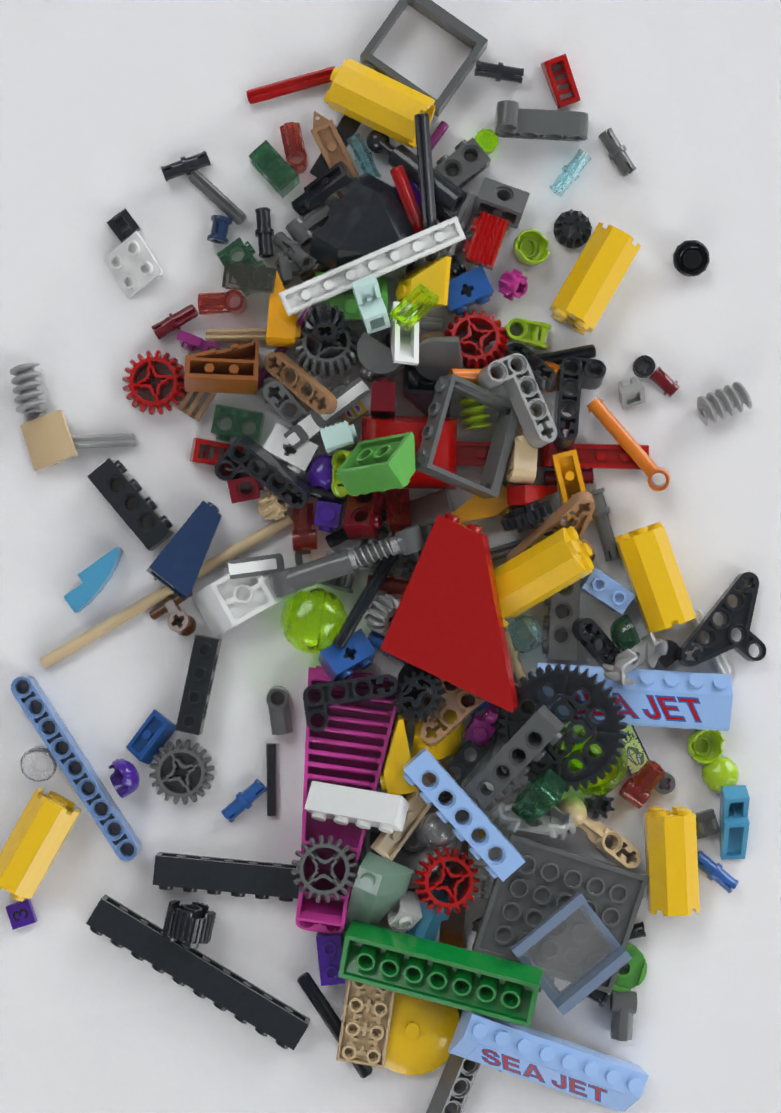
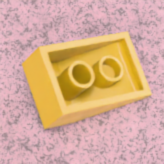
[380,714,417,795]

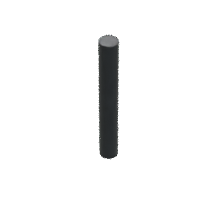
[266,743,277,816]

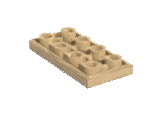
[336,980,395,1068]

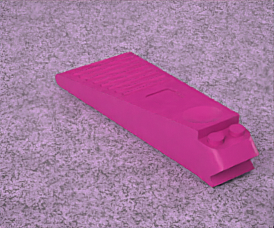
[295,666,398,934]

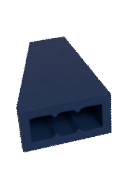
[146,501,222,601]

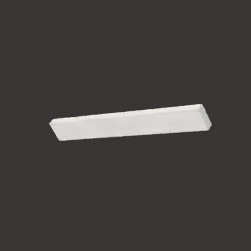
[278,216,466,316]

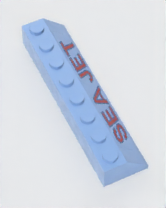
[535,663,733,731]
[448,1010,649,1112]

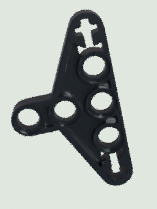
[677,572,766,667]

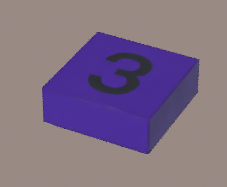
[5,899,38,930]

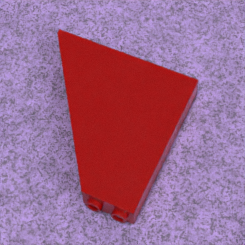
[380,512,519,713]

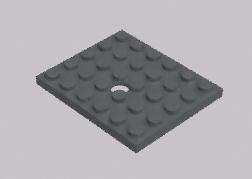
[472,833,649,994]

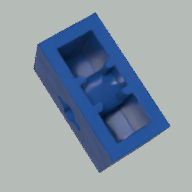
[445,265,494,316]
[318,628,377,682]

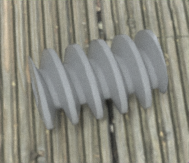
[10,363,47,415]
[697,382,752,426]

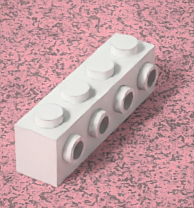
[304,781,410,834]

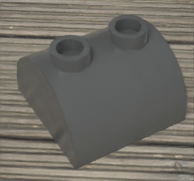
[357,332,404,383]

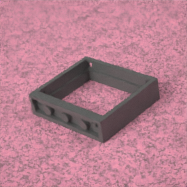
[360,0,488,117]
[415,374,519,499]

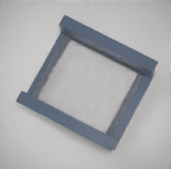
[509,892,632,1016]

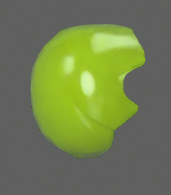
[513,229,551,266]
[687,729,725,764]
[702,756,739,793]

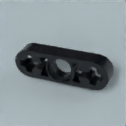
[505,343,557,390]
[572,618,622,667]

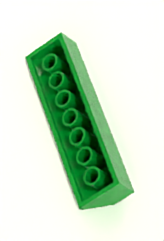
[338,920,543,1027]

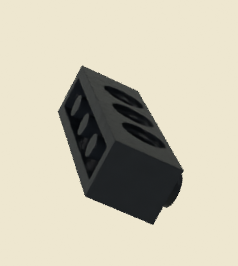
[87,458,174,551]
[175,634,222,735]

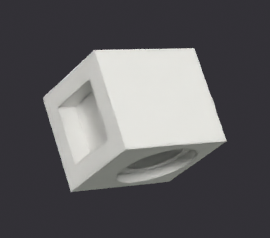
[387,890,422,931]

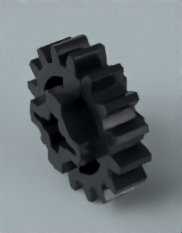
[501,501,553,533]
[393,670,446,724]

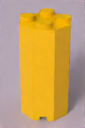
[324,59,436,149]
[550,222,641,335]
[615,521,696,633]
[494,526,594,619]
[0,787,82,902]
[644,805,700,916]

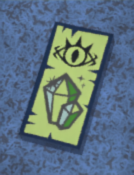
[619,725,652,776]

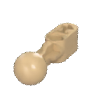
[506,391,538,485]
[557,797,641,868]

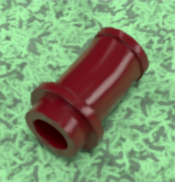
[649,367,680,397]

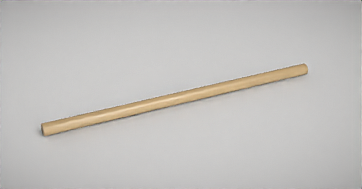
[40,513,293,669]

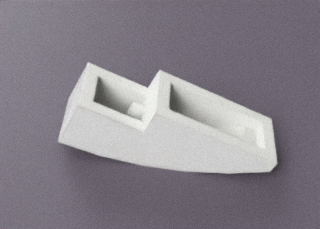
[389,301,419,366]

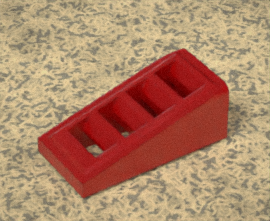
[540,54,581,109]
[190,438,243,469]
[507,485,557,505]

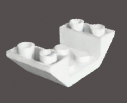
[192,550,299,638]

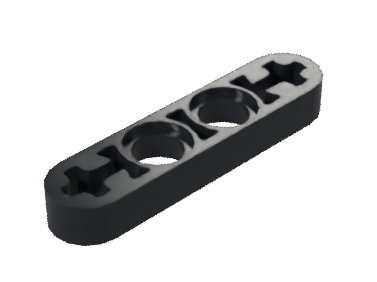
[431,730,497,802]

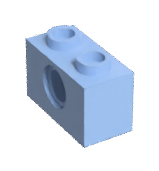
[581,568,635,615]

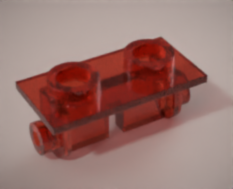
[385,488,411,535]

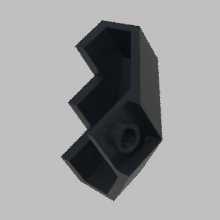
[309,173,415,279]

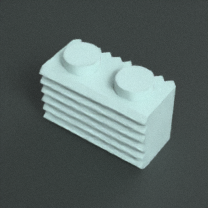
[320,420,358,455]

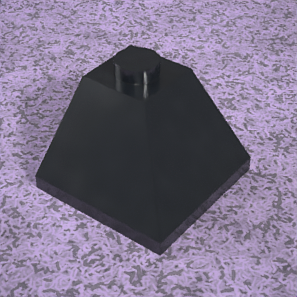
[403,364,451,417]

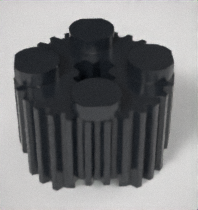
[162,900,216,948]

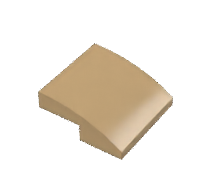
[20,409,78,471]

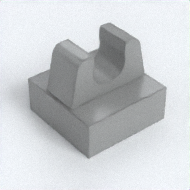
[618,377,645,409]

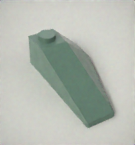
[343,851,414,931]

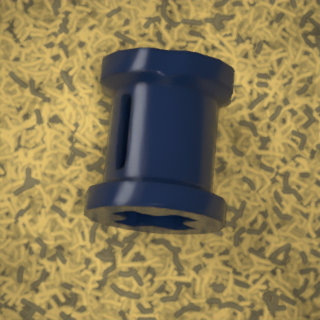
[207,215,232,244]

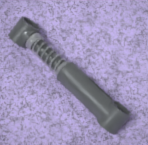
[269,525,425,598]

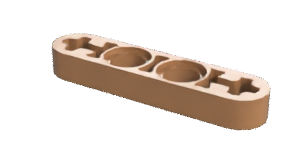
[264,352,337,415]

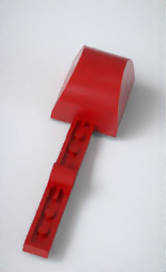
[361,415,649,490]

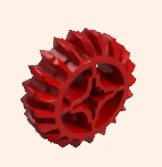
[444,309,508,369]
[122,350,185,415]
[413,847,480,915]

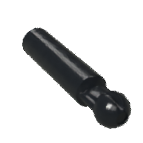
[366,130,467,213]

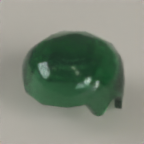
[610,614,641,651]

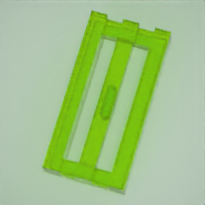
[389,283,439,332]

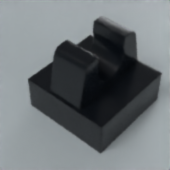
[106,208,141,243]

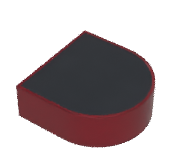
[658,640,680,668]

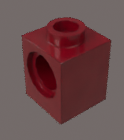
[227,471,264,504]

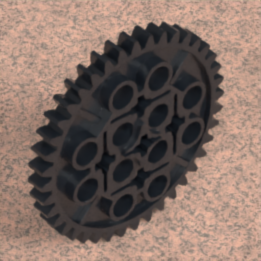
[498,663,628,792]

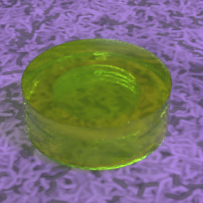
[475,129,498,155]

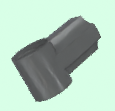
[285,202,330,247]
[266,686,293,735]
[610,990,637,1041]

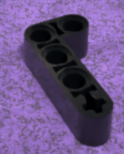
[553,357,606,451]
[214,435,312,508]
[303,674,398,732]

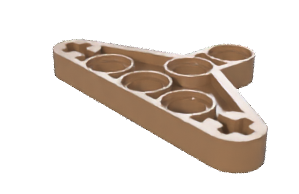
[505,491,596,562]
[421,659,514,746]

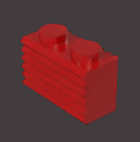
[462,212,509,270]

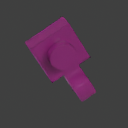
[177,330,220,352]
[464,703,498,747]

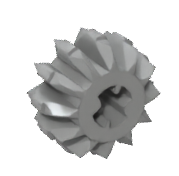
[365,594,400,637]

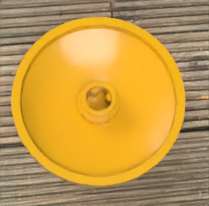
[384,992,460,1075]

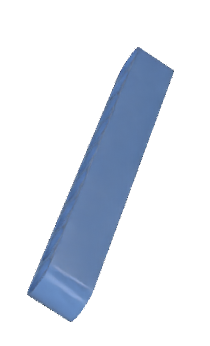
[11,675,141,861]

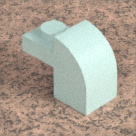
[352,275,391,334]

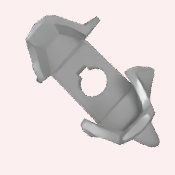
[602,632,668,685]
[490,799,576,840]

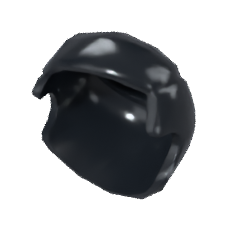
[673,240,710,277]

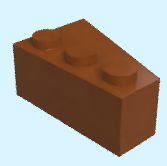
[184,338,259,395]

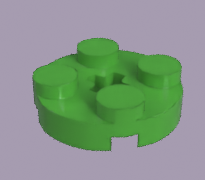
[612,942,647,992]

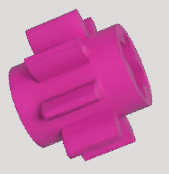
[498,269,528,301]

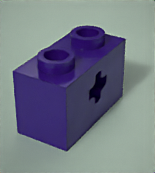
[316,932,346,986]

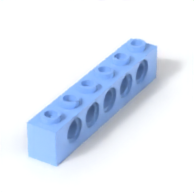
[403,747,525,881]

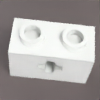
[263,423,320,474]

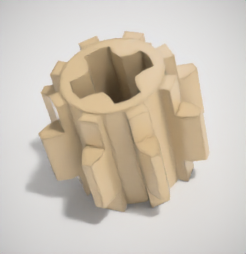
[257,490,289,521]

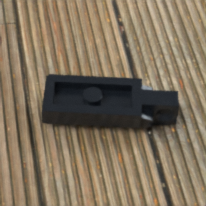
[291,161,352,216]

